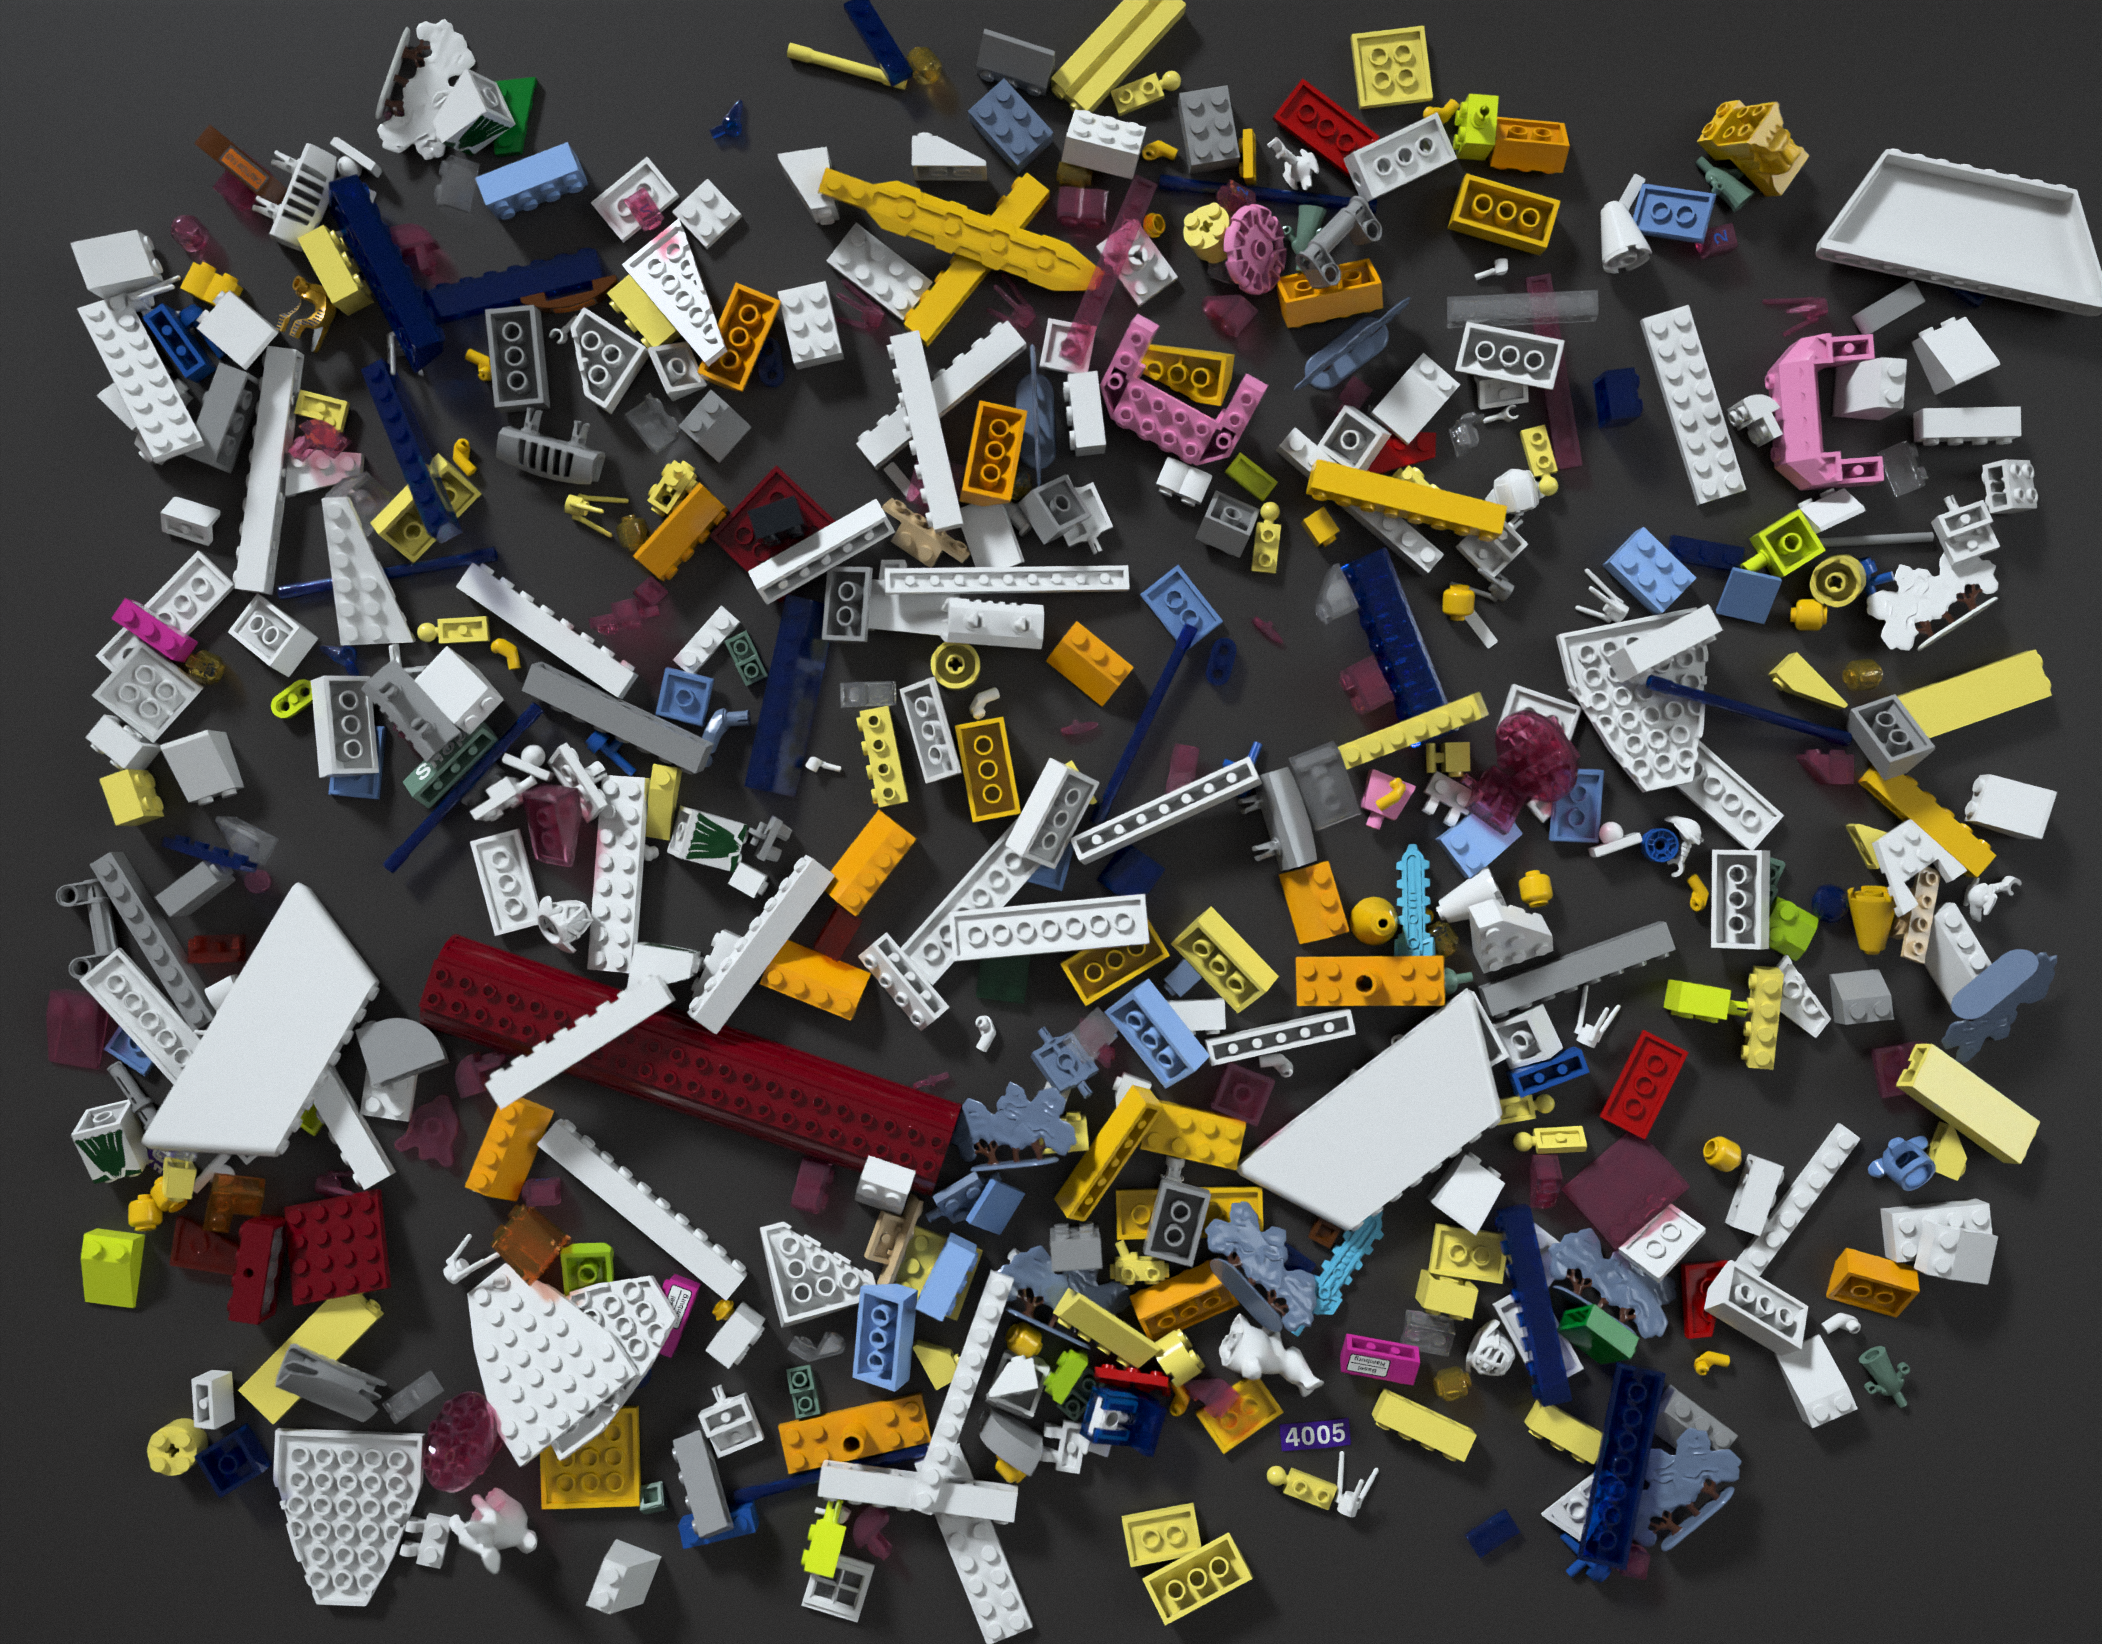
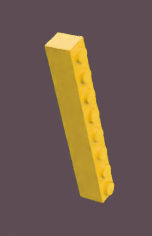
[903,172,1050,348]
[1306,459,1507,542]

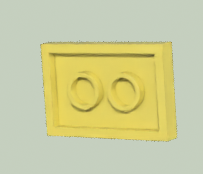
[1428,1223,1509,1284]
[1121,1503,1201,1567]

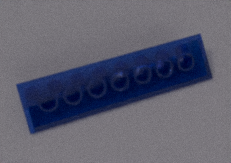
[329,174,446,373]
[1340,547,1459,748]
[744,594,830,797]
[1577,1362,1666,1570]

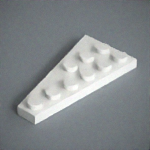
[622,219,727,366]
[322,497,416,645]

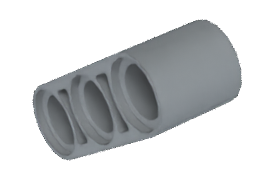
[1851,280,1925,335]

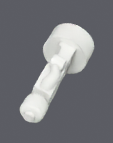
[1161,1155,1186,1183]

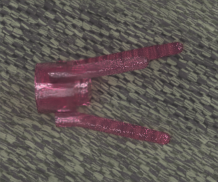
[986,272,1037,330]
[835,279,885,332]
[1762,296,1828,336]
[315,1171,354,1198]

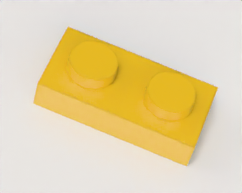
[1239,129,1256,185]

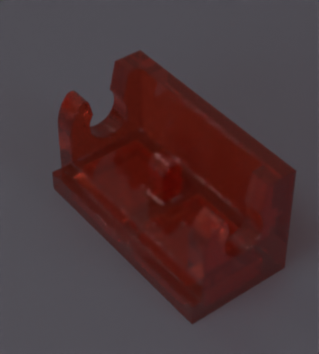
[813,904,863,962]
[187,934,246,963]

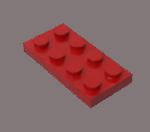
[1272,78,1380,178]
[1599,1030,1689,1139]

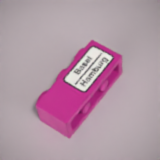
[111,598,198,663]
[659,1274,702,1358]
[1340,1334,1420,1385]

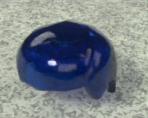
[1811,884,1850,923]

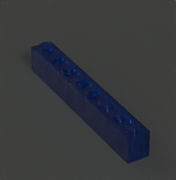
[405,248,606,330]
[361,358,463,544]
[1495,1203,1572,1407]

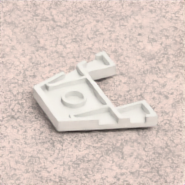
[1872,819,1967,917]

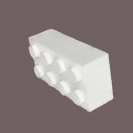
[1607,604,1722,683]
[1711,850,1770,949]
[1880,1199,1993,1263]

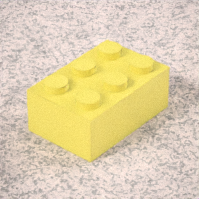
[297,225,374,316]

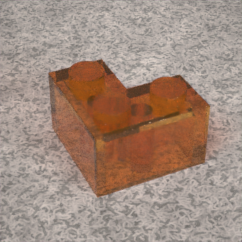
[203,1173,265,1233]

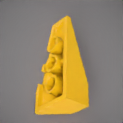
[1141,344,1235,406]

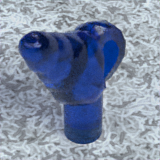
[709,100,743,139]
[319,645,360,676]

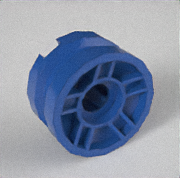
[1640,828,1679,862]

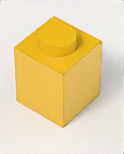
[1301,506,1340,547]

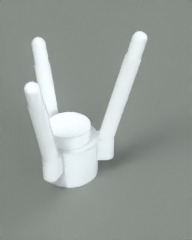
[127,276,181,316]
[1575,569,1629,623]
[1574,985,1621,1048]
[443,1234,507,1284]
[1334,1451,1379,1517]

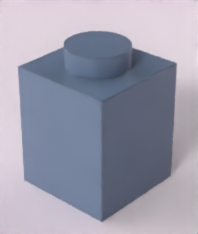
[1163,958,1202,997]

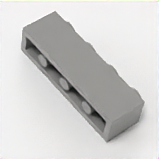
[672,1430,734,1539]

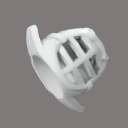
[1485,469,1546,516]
[537,896,593,953]
[1466,1319,1515,1376]

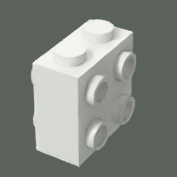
[1982,459,2038,514]

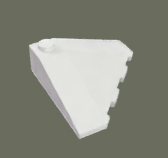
[760,1222,876,1328]

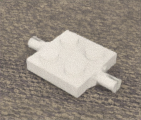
[1063,475,1113,555]

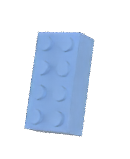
[475,142,589,220]

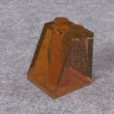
[490,1202,572,1286]

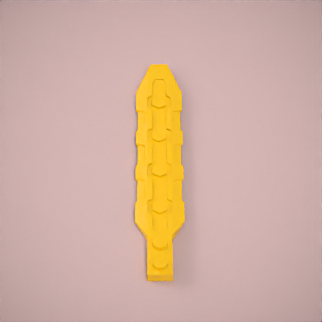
[818,167,1104,291]

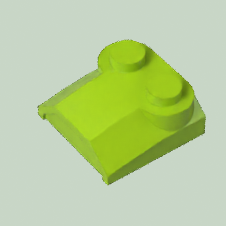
[1769,896,1819,961]
[560,1243,614,1296]
[1043,1349,1088,1405]

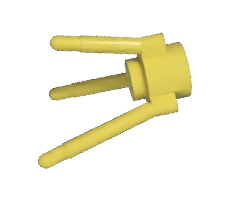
[564,493,629,538]

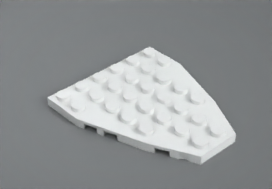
[1556,607,1708,792]
[467,1263,640,1467]
[551,1276,678,1460]
[273,1428,425,1606]

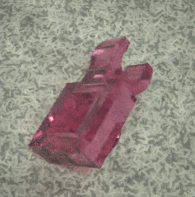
[1335,376,1373,417]

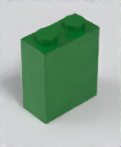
[1556,1304,1639,1365]

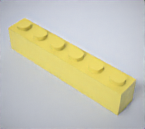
[1338,692,1489,770]

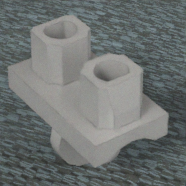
[748,815,792,862]

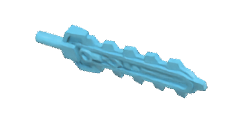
[1394,844,1436,956]
[1292,1211,1384,1337]

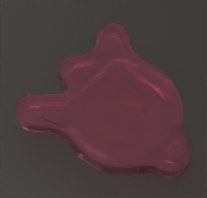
[394,1095,459,1167]

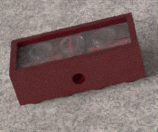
[227,1213,287,1325]

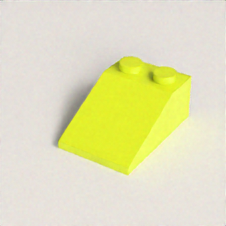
[81,1228,145,1308]

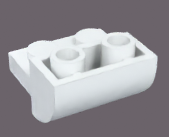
[1727,394,1783,447]

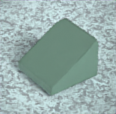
[640,1481,668,1514]

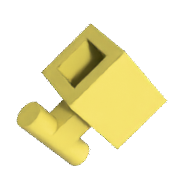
[1426,742,1470,777]

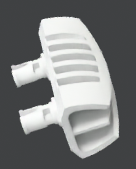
[252,143,338,252]
[940,598,1044,649]

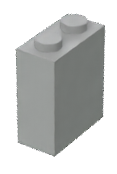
[155,861,236,917]

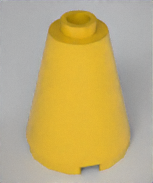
[1847,885,1897,955]
[1349,897,1398,945]

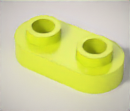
[271,679,313,719]

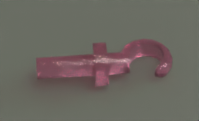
[913,1072,949,1089]

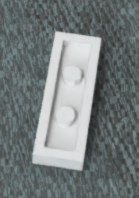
[673,605,741,674]

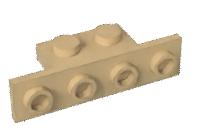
[882,498,971,568]
[1889,866,1941,964]
[864,1193,924,1285]

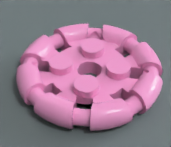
[1224,204,1287,295]

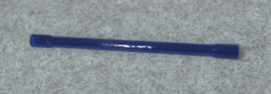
[1158,174,1377,214]
[277,547,498,600]
[1089,623,1198,825]
[1645,674,1852,746]
[382,702,544,873]
[734,1442,930,1505]

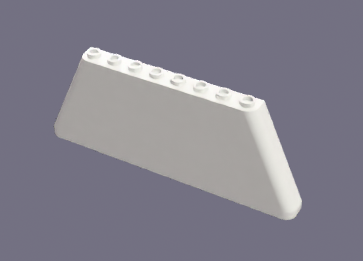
[1815,149,2102,316]
[141,882,380,1157]
[1236,988,1502,1231]

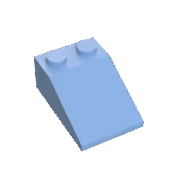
[1435,795,1523,878]

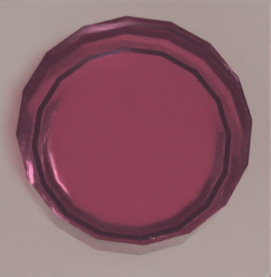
[244,869,271,893]

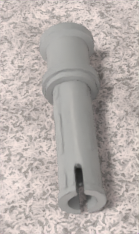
[107,1061,158,1131]

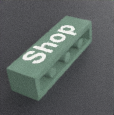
[403,722,499,808]

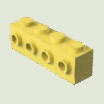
[856,706,909,808]
[1741,966,1784,1070]
[1372,1388,1477,1462]

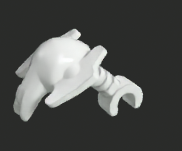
[1268,137,1319,191]
[1664,816,1704,877]
[1963,876,2022,922]

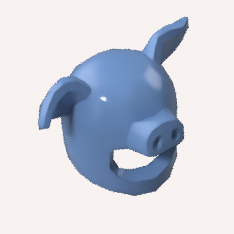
[1868,1136,1936,1191]

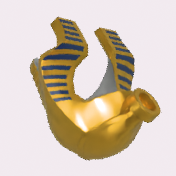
[276,276,336,353]

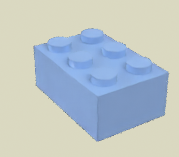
[1602,527,1696,615]
[915,1232,979,1321]

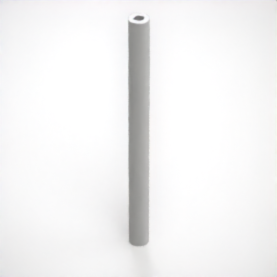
[1819,532,1934,548]

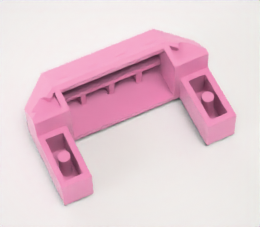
[1100,314,1268,466]
[1765,333,1884,491]

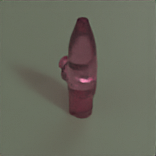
[1251,616,1283,644]
[1061,720,1098,736]

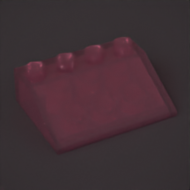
[1561,1132,1690,1250]

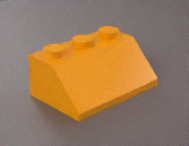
[1488,117,1570,174]
[1046,621,1134,707]
[1278,861,1350,944]
[1826,1248,1920,1318]

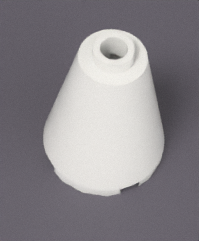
[1600,201,1652,274]
[1436,866,1507,923]

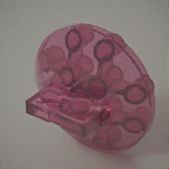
[1495,710,1581,802]
[422,1391,505,1493]

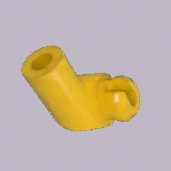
[1423,99,1460,124]
[1142,140,1179,161]
[1376,777,1406,811]
[1694,1351,1730,1375]

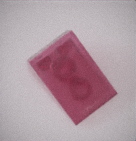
[522,783,582,867]
[46,989,109,1069]

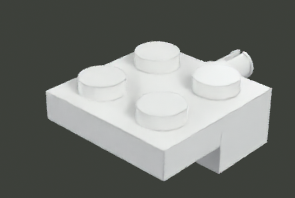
[1931,495,2000,566]
[1456,515,1528,582]
[470,775,537,822]
[698,1385,764,1458]

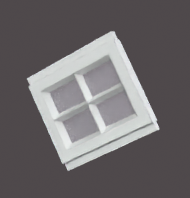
[801,1554,875,1622]

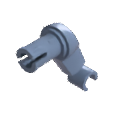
[702,708,751,767]

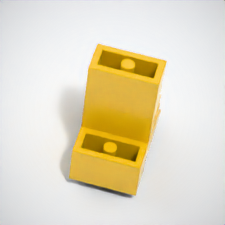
[1697,100,1809,197]

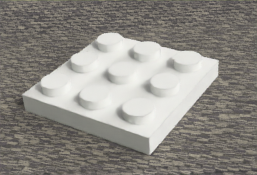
[92,640,204,743]

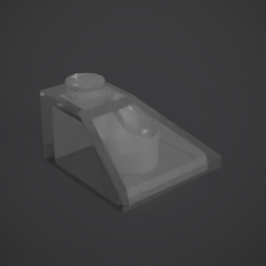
[325,472,395,537]
[215,816,279,867]

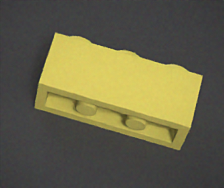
[607,275,681,349]
[1524,1397,1608,1465]

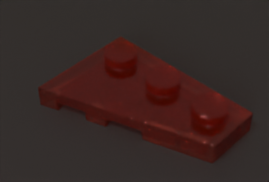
[169,1215,240,1275]

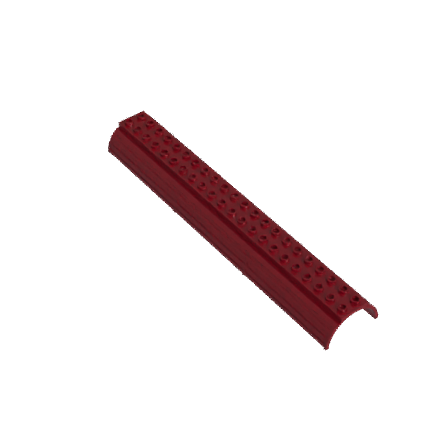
[419,934,962,1197]

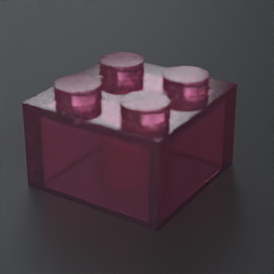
[1339,655,1395,715]
[1209,1062,1275,1126]

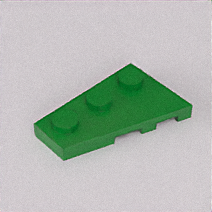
[494,77,538,157]

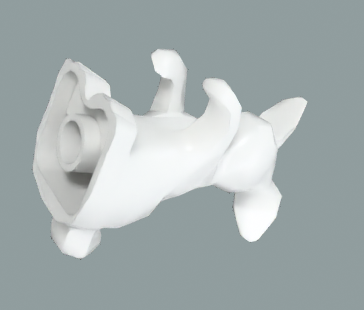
[1219,1313,1324,1397]
[449,1488,538,1574]

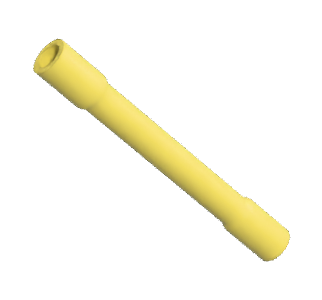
[787,43,908,90]

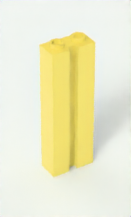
[1051,0,1186,113]
[1897,650,2052,738]
[1896,1044,2040,1164]
[238,1293,384,1424]

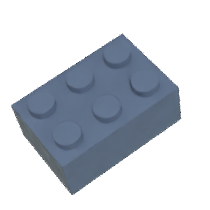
[968,79,1054,174]

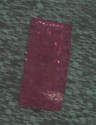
[1165,743,1199,794]

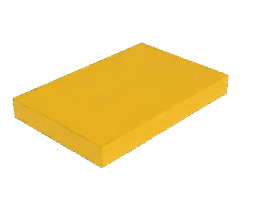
[1195,1377,1283,1454]

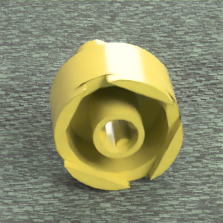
[1184,203,1231,263]
[1810,554,1866,607]
[931,642,981,691]
[1155,1329,1206,1388]
[147,1418,208,1476]

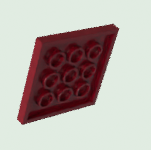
[709,465,836,603]
[284,1189,391,1306]

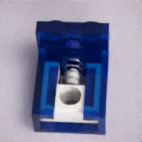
[1079,1386,1167,1457]

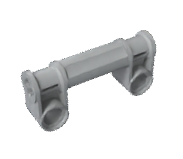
[1295,196,1382,289]
[56,878,118,979]

